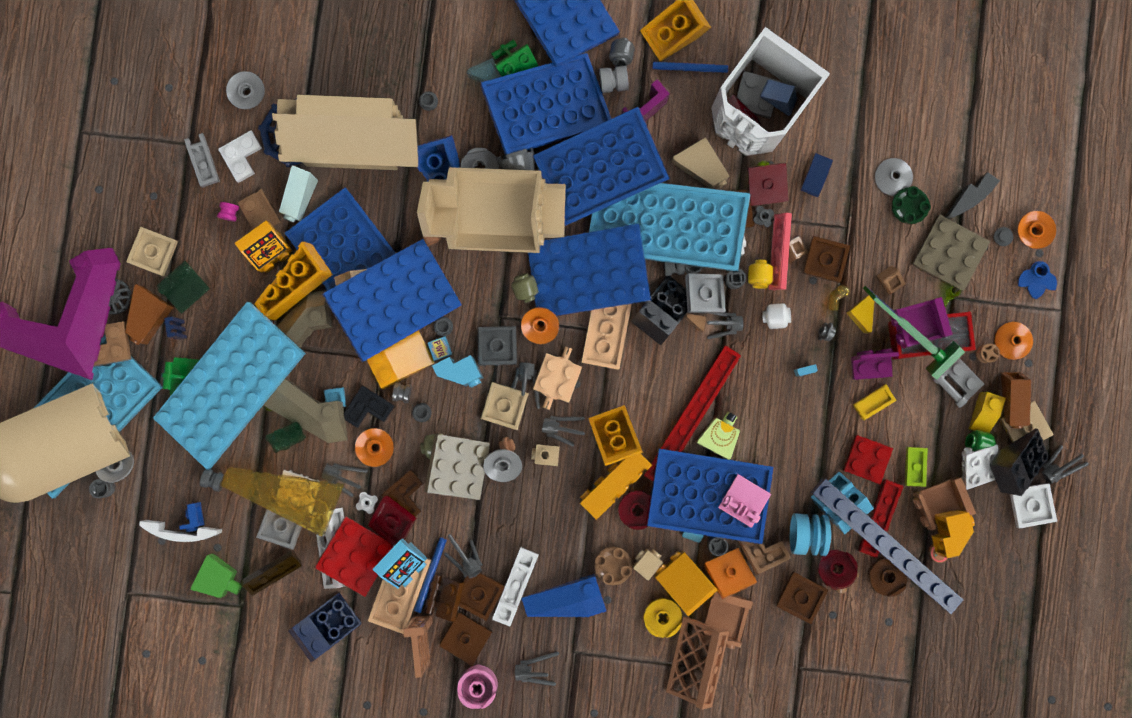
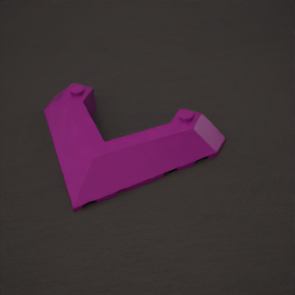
[0,248,121,380]

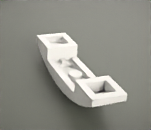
[139,520,222,542]
[492,547,539,626]

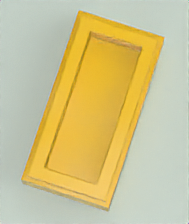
[853,384,897,421]

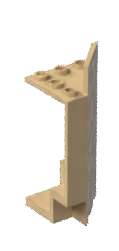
[272,95,418,170]
[417,167,566,253]

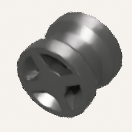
[392,382,412,403]

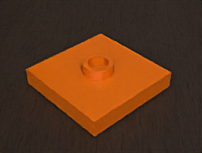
[704,548,757,600]

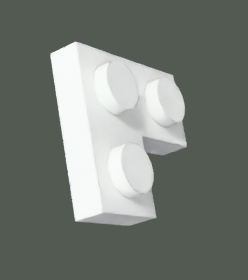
[218,131,262,183]

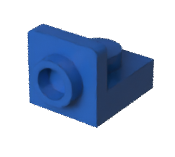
[179,502,204,532]

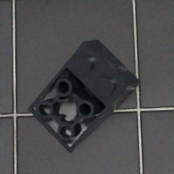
[631,276,688,345]
[989,428,1048,496]

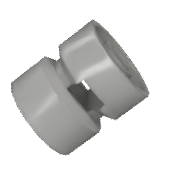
[599,65,629,93]

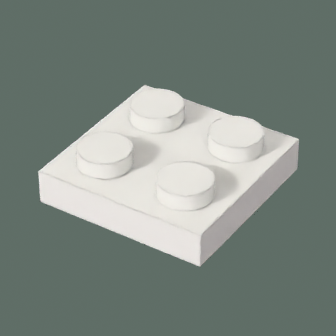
[1010,483,1057,528]

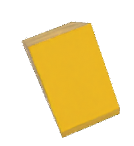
[846,295,874,334]

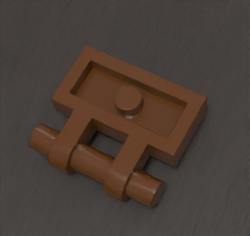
[425,574,464,621]

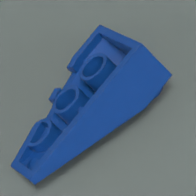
[417,135,460,182]
[521,574,607,617]

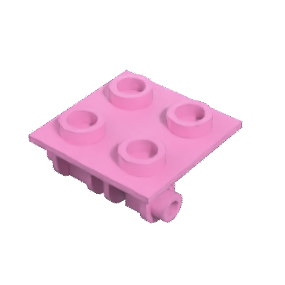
[718,474,771,528]

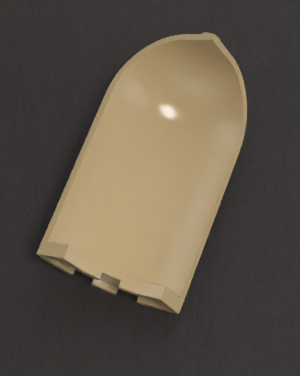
[0,383,130,503]

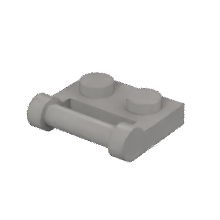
[932,358,984,408]

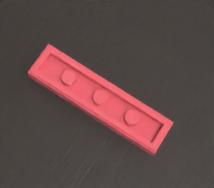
[769,212,792,290]

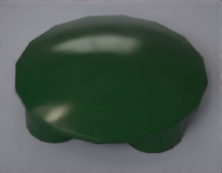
[891,186,931,224]

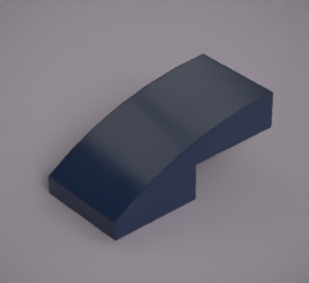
[801,153,833,197]

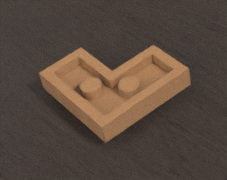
[94,322,131,367]
[738,541,791,576]

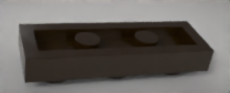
[241,551,302,596]

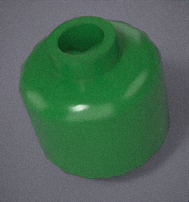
[965,430,996,452]

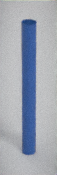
[652,62,728,73]
[414,537,447,613]

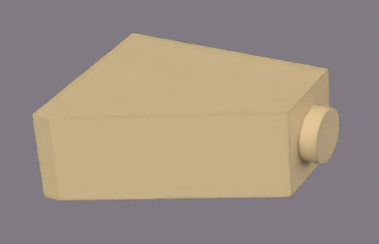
[672,137,730,189]

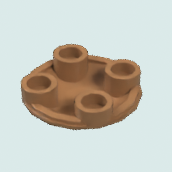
[594,547,632,586]

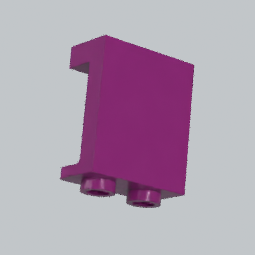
[621,79,670,122]
[890,297,953,348]

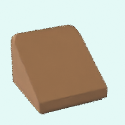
[788,237,808,264]
[877,266,905,295]
[685,313,706,333]

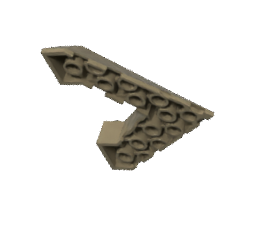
[264,290,348,443]

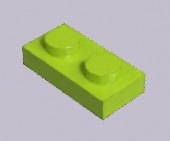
[905,447,928,487]

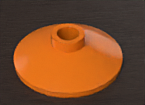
[1017,211,1056,249]
[521,307,559,344]
[994,322,1033,360]
[355,428,394,467]

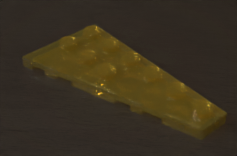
[221,467,344,537]

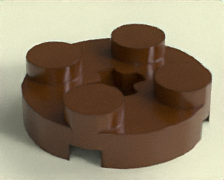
[868,557,909,597]

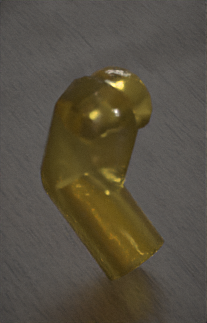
[829,285,850,311]

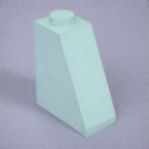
[279,165,318,223]

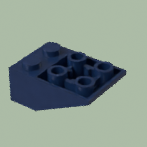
[288,593,362,662]

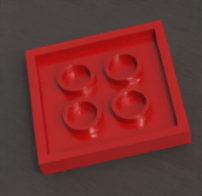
[314,516,394,597]

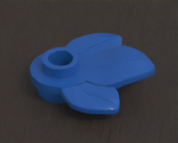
[1018,261,1057,299]

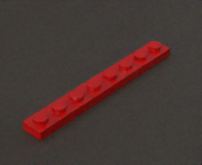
[644,346,741,481]

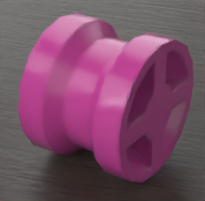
[217,202,239,222]

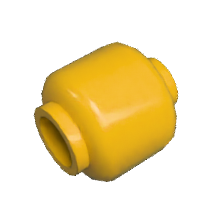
[748,260,773,289]

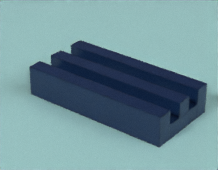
[164,317,187,340]

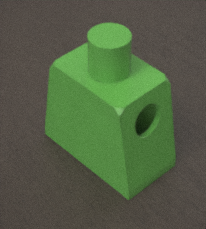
[191,553,242,598]

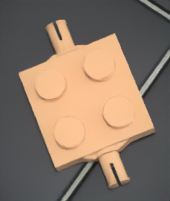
[533,346,582,410]

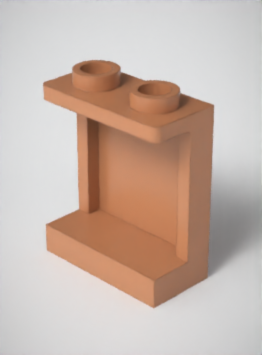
[913,477,976,531]
[702,591,753,649]

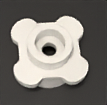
[356,492,378,514]

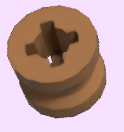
[976,344,1000,363]

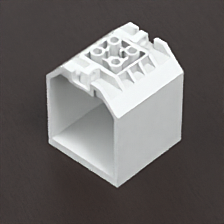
[711,27,830,156]

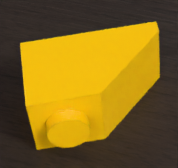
[969,392,1006,433]

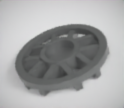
[108,279,132,315]

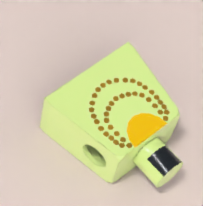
[696,411,740,460]

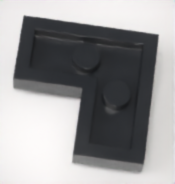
[344,385,395,428]

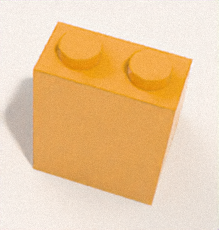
[654,550,718,616]

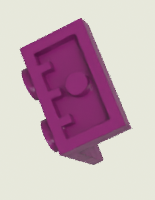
[851,349,899,380]

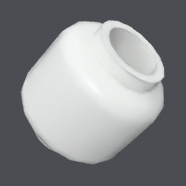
[763,303,791,329]

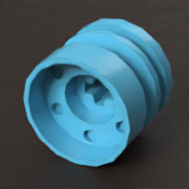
[790,513,831,556]

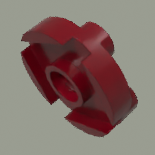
[618,491,651,530]
[818,550,858,590]

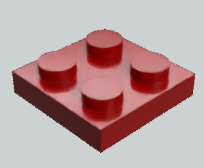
[843,435,893,484]

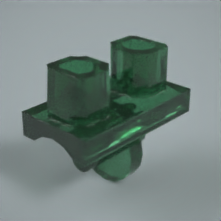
[265,421,306,453]

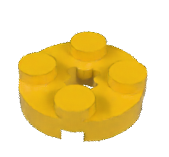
[643,598,682,638]

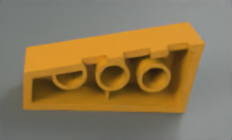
[254,241,333,320]
[580,453,652,520]

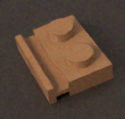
[238,189,282,229]

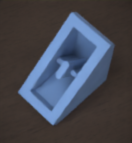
[760,80,797,116]

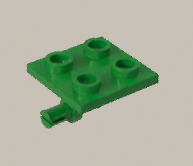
[491,39,539,77]
[161,357,200,395]

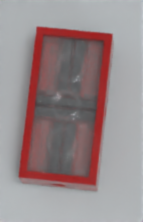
[888,312,976,360]

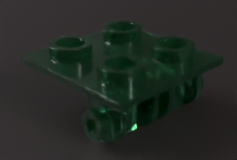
[157,261,210,314]

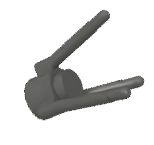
[707,313,743,339]
[511,363,540,409]
[542,416,585,446]
[1041,445,1089,484]
[322,463,368,497]
[444,534,483,578]
[515,652,559,686]

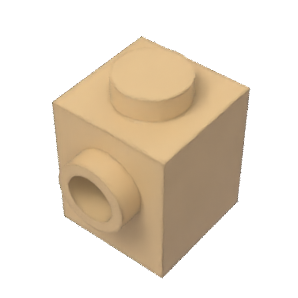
[531,444,560,466]
[632,548,663,581]

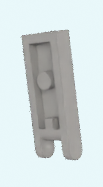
[184,133,220,188]

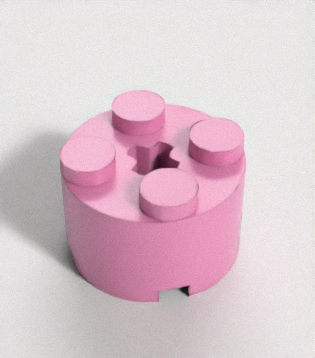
[457,665,498,709]

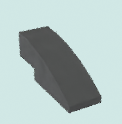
[945,172,1000,219]

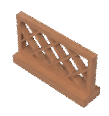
[403,614,433,678]
[666,617,729,710]

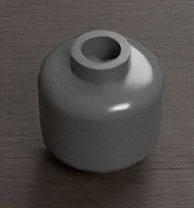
[609,38,635,66]

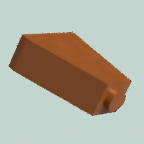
[125,284,174,345]
[1001,372,1031,429]

